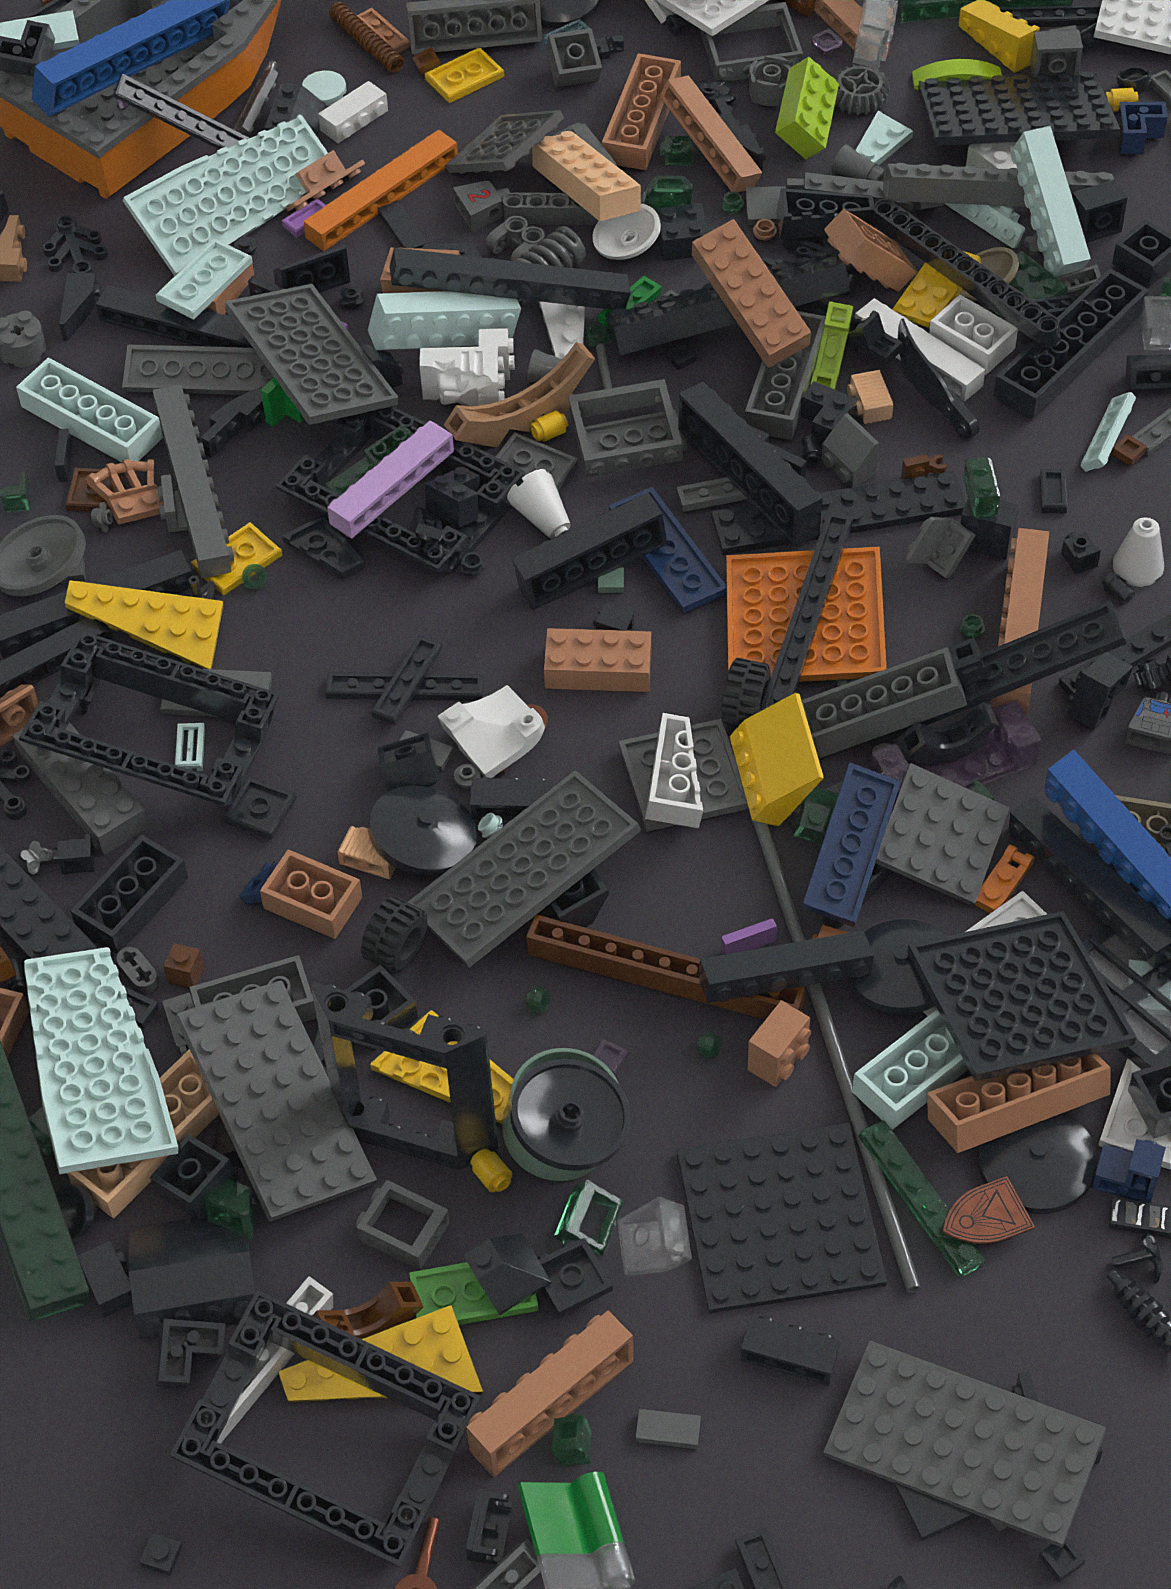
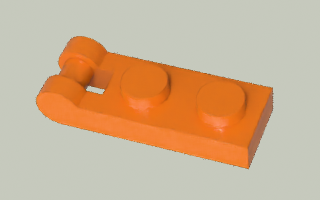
[974,844,1035,914]

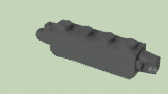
[785,172,913,218]
[471,1539,547,1589]

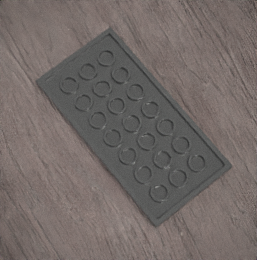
[225,284,398,425]
[408,770,641,968]
[175,980,377,1222]
[824,1340,1106,1548]

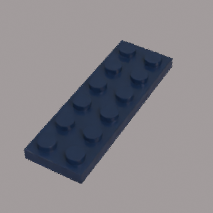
[609,487,727,614]
[801,763,901,927]

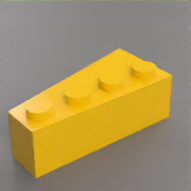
[959,0,1040,73]

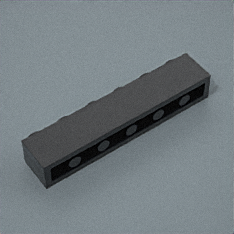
[698,930,874,1003]

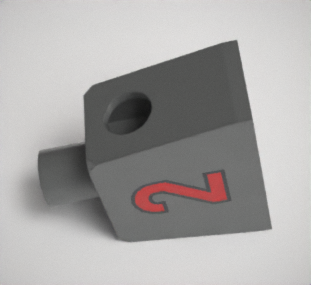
[453,181,510,232]

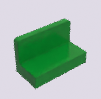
[261,377,304,427]

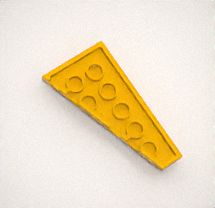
[65,580,223,669]
[370,1010,514,1124]
[278,1305,483,1402]

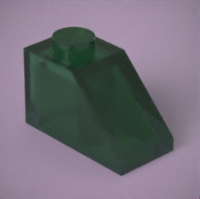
[204,1179,254,1240]

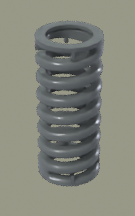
[513,226,586,306]

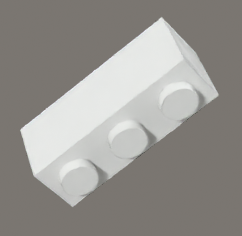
[318,81,388,143]

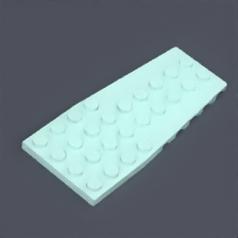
[123,115,328,276]
[25,947,178,1174]

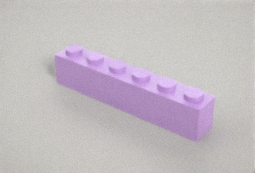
[327,421,454,538]

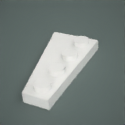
[539,302,585,359]

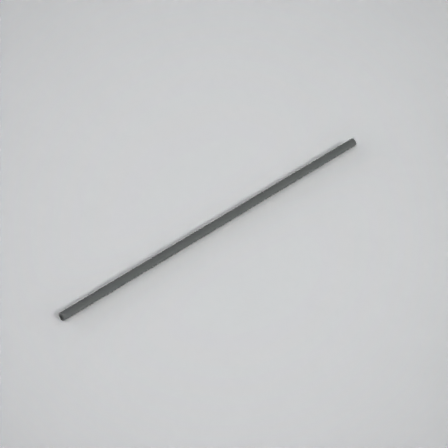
[730,743,921,1293]

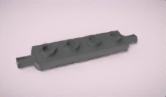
[233,61,278,137]

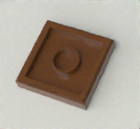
[66,468,124,512]

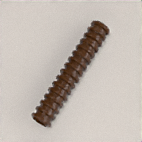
[329,2,404,73]

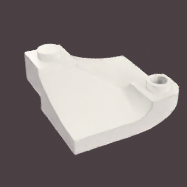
[438,685,545,778]

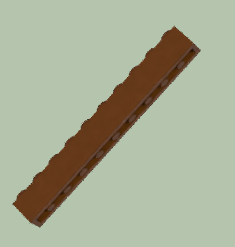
[526,915,805,1020]

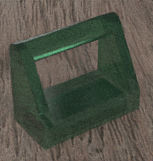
[553,1180,624,1255]

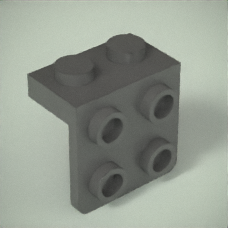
[157,474,217,533]
[905,517,975,578]

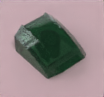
[642,175,693,211]

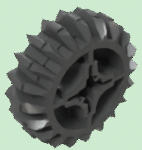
[833,64,890,116]

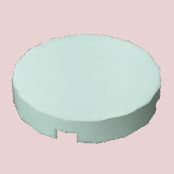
[302,71,347,106]

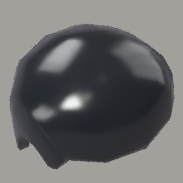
[1116,66,1151,95]

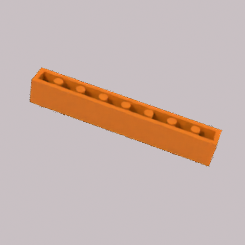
[303,130,458,251]

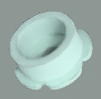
[478,813,503,838]

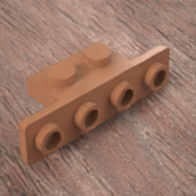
[286,150,365,211]

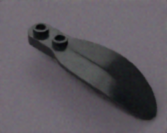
[897,318,980,439]

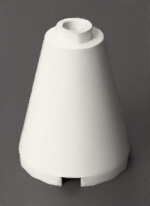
[507,469,571,539]
[1113,518,1164,587]

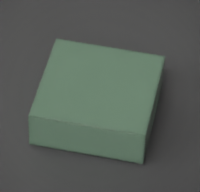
[598,568,624,593]

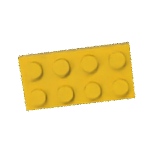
[892,251,981,328]

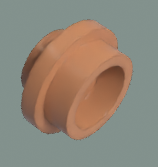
[753,219,777,241]

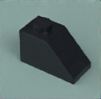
[362,344,404,389]

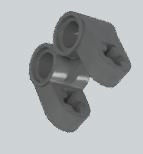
[485,216,545,261]

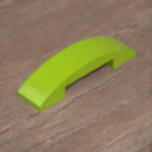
[912,59,1002,90]
[811,301,853,389]

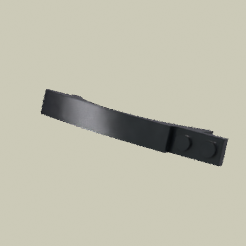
[762,257,905,364]

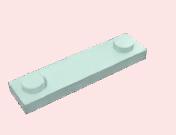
[1080,392,1136,472]

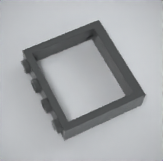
[700,2,803,82]
[569,379,683,477]

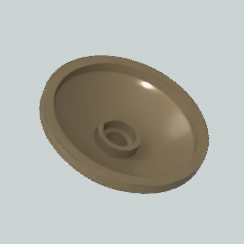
[958,247,1019,301]

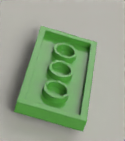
[409,1262,539,1325]

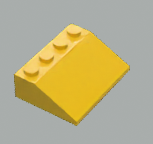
[730,693,824,826]

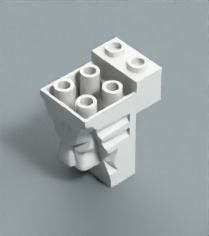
[420,328,515,406]

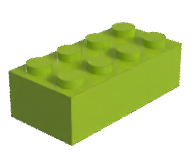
[775,57,839,159]

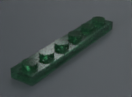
[858,1120,986,1278]

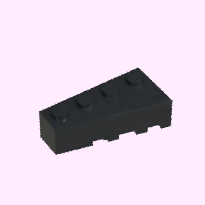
[776,188,874,239]

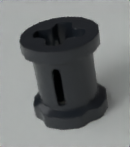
[666,14,694,34]

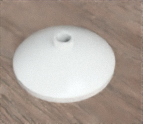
[593,204,661,260]

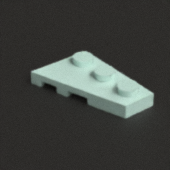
[856,111,913,166]

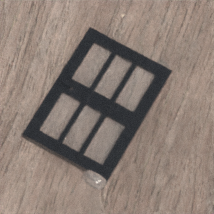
[1081,924,1171,1070]

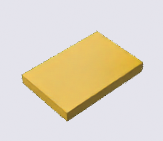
[425,48,505,103]
[191,522,282,596]

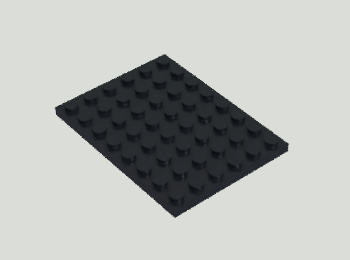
[918,71,1120,146]

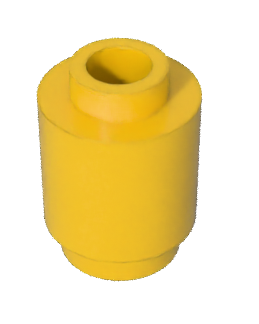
[1105,88,1138,112]
[530,410,568,442]
[470,1149,512,1192]

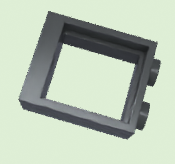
[356,1180,450,1270]

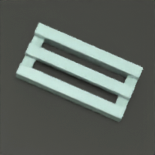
[175,723,205,771]

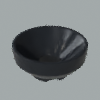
[51,1184,97,1239]

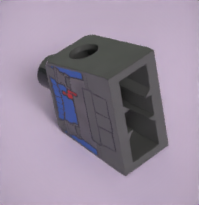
[1125,692,1171,755]

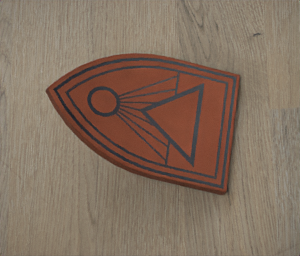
[942,1176,1035,1244]

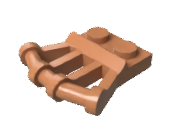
[86,459,164,525]

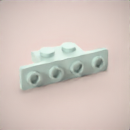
[945,203,1025,248]

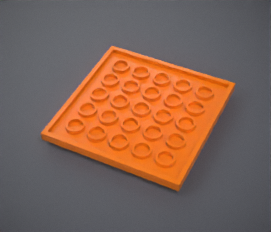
[726,547,887,682]

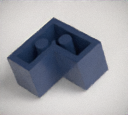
[1117,102,1168,154]
[1092,1139,1166,1203]

